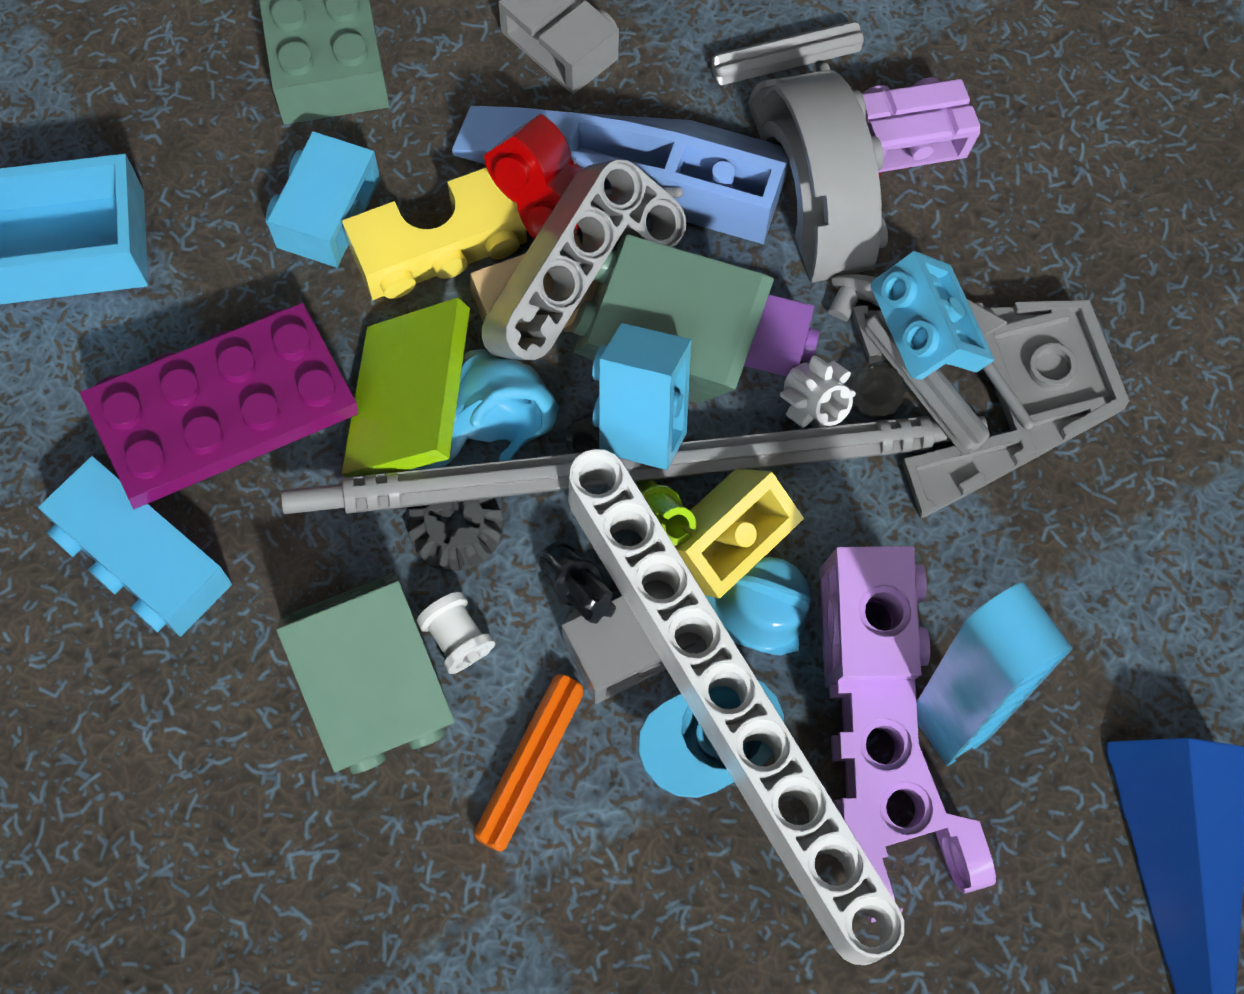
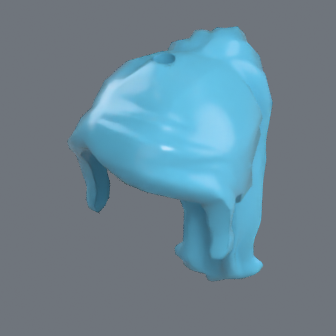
[406,349,559,471]

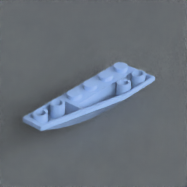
[452,106,790,244]

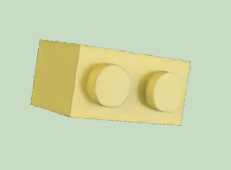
[674,469,804,599]

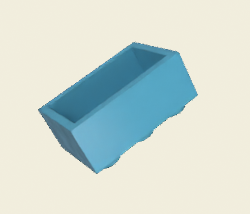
[0,154,148,305]

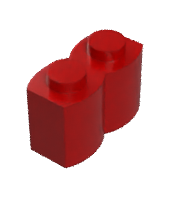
[484,114,582,240]

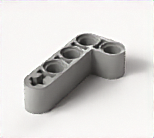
[481,159,686,360]

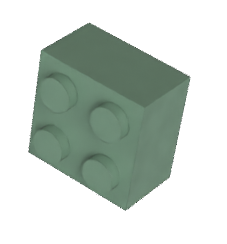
[259,0,390,125]

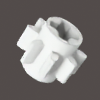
[780,355,856,428]

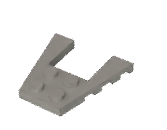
[852,300,1130,518]

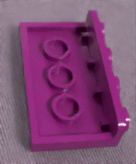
[79,303,358,510]

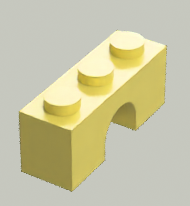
[342,167,527,300]

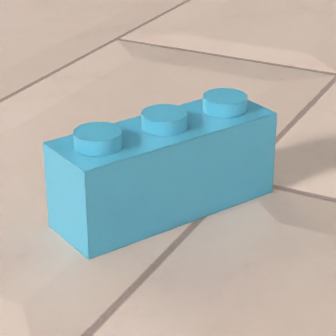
[38,456,232,637]

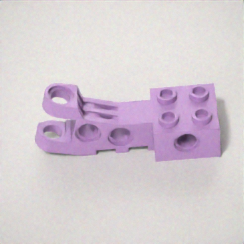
[819,546,996,923]

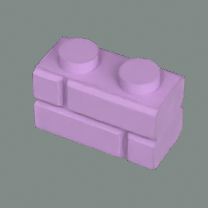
[862,77,980,172]

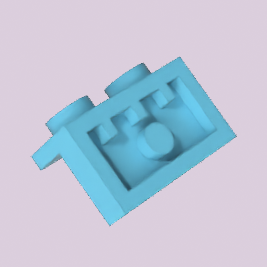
[871,251,995,380]

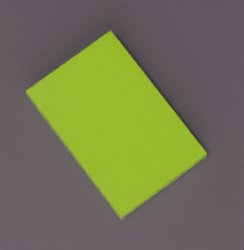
[341,297,470,477]

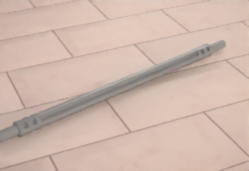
[281,416,988,514]

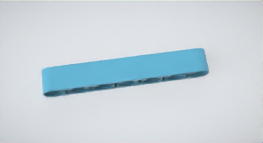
[916,582,1073,766]

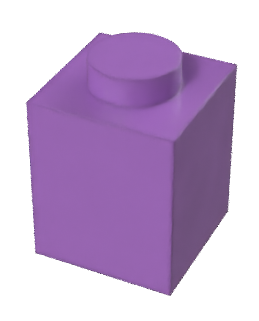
[744,295,820,376]

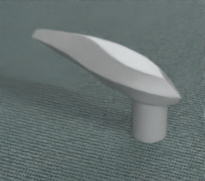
[828,274,879,322]

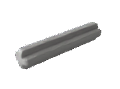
[711,21,864,85]
[865,310,990,455]

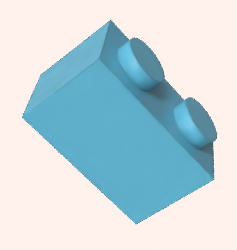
[266,131,381,268]
[592,323,691,470]

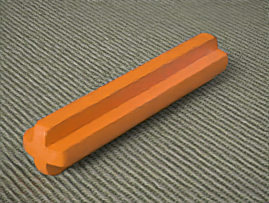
[474,674,584,852]

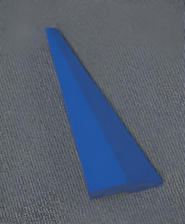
[1105,738,1244,994]

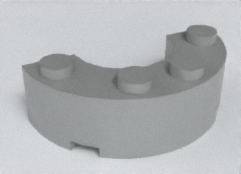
[748,70,888,283]

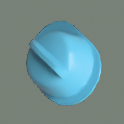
[705,556,812,656]
[638,680,784,798]

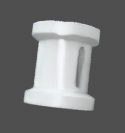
[416,592,495,674]

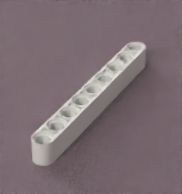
[568,449,904,965]

